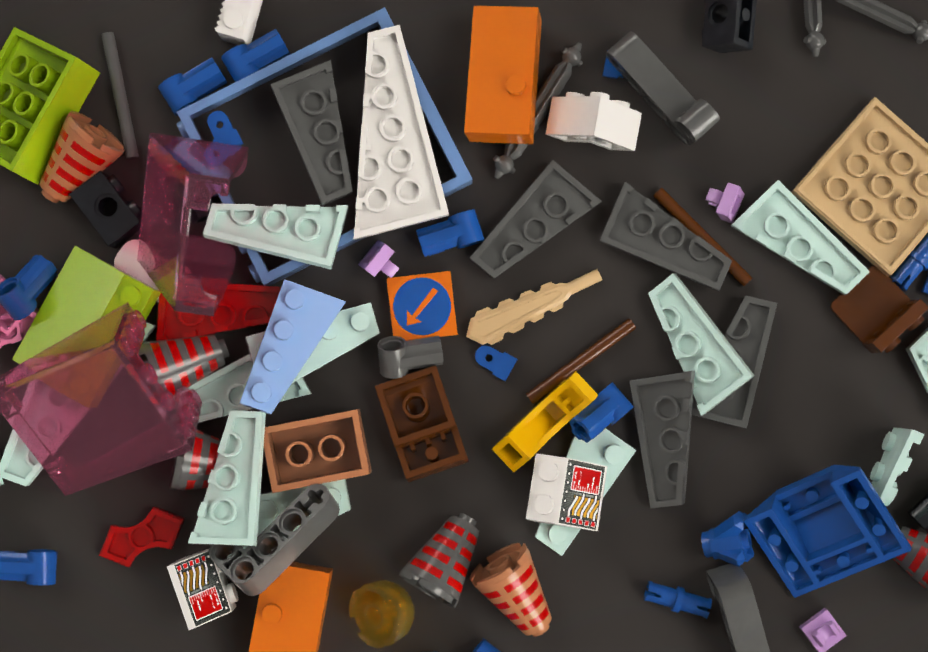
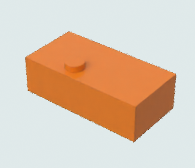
[464,6,542,144]
[249,562,333,652]

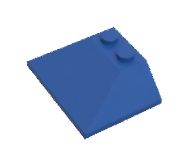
[744,465,912,598]

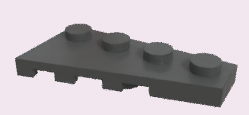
[270,60,353,206]
[469,160,602,279]
[599,182,732,291]
[692,296,778,429]
[630,370,695,509]

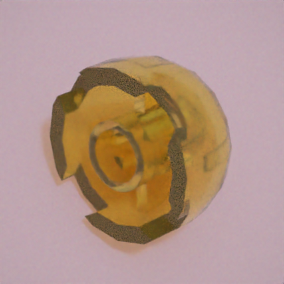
[349,580,415,649]

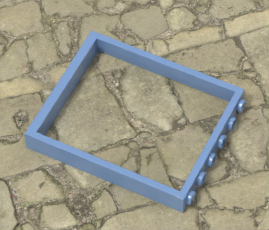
[176,7,473,286]

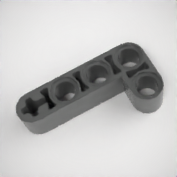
[605,31,720,146]
[209,484,340,596]
[705,563,770,652]

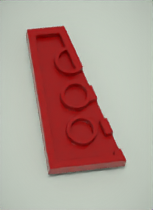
[156,279,281,341]

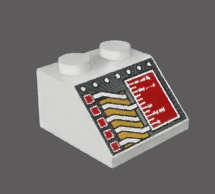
[526,453,607,531]
[167,549,239,630]

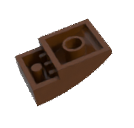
[375,365,469,483]

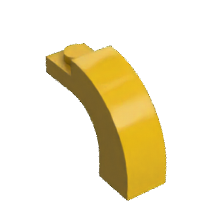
[492,371,598,472]

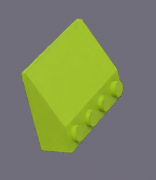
[0,27,100,185]
[12,246,161,406]

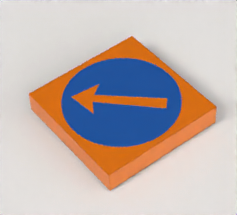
[387,271,458,341]

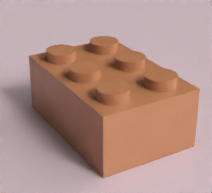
[264,409,372,493]

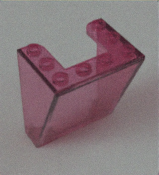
[137,133,249,316]
[0,302,202,496]

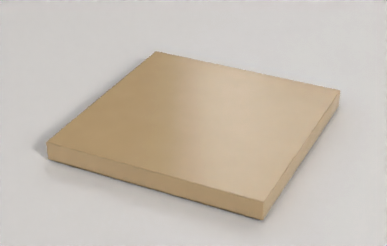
[791,97,928,277]

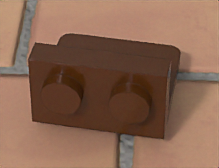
[830,265,928,353]

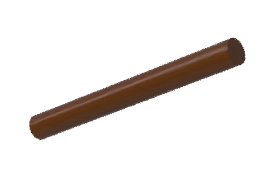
[653,187,753,287]
[526,318,636,404]

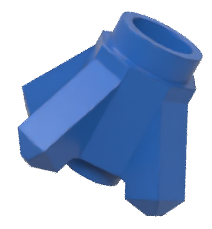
[701,511,754,567]

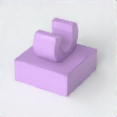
[705,183,745,223]
[358,240,400,278]
[799,608,847,652]

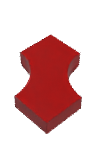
[99,506,185,567]

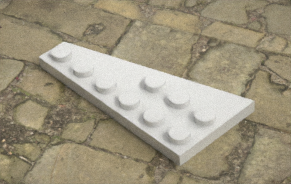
[353,25,449,240]

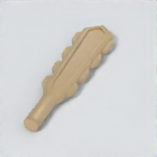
[466,269,602,345]

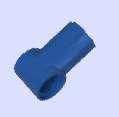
[221,29,290,82]
[158,57,227,116]
[416,209,485,257]
[0,255,57,320]
[569,382,634,443]
[0,549,57,585]

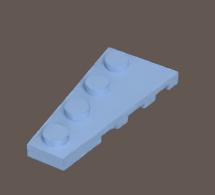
[239,279,346,415]

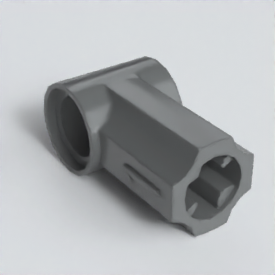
[377,336,444,379]

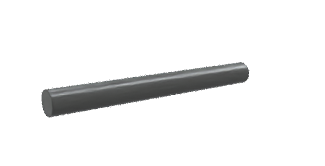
[101,32,139,159]

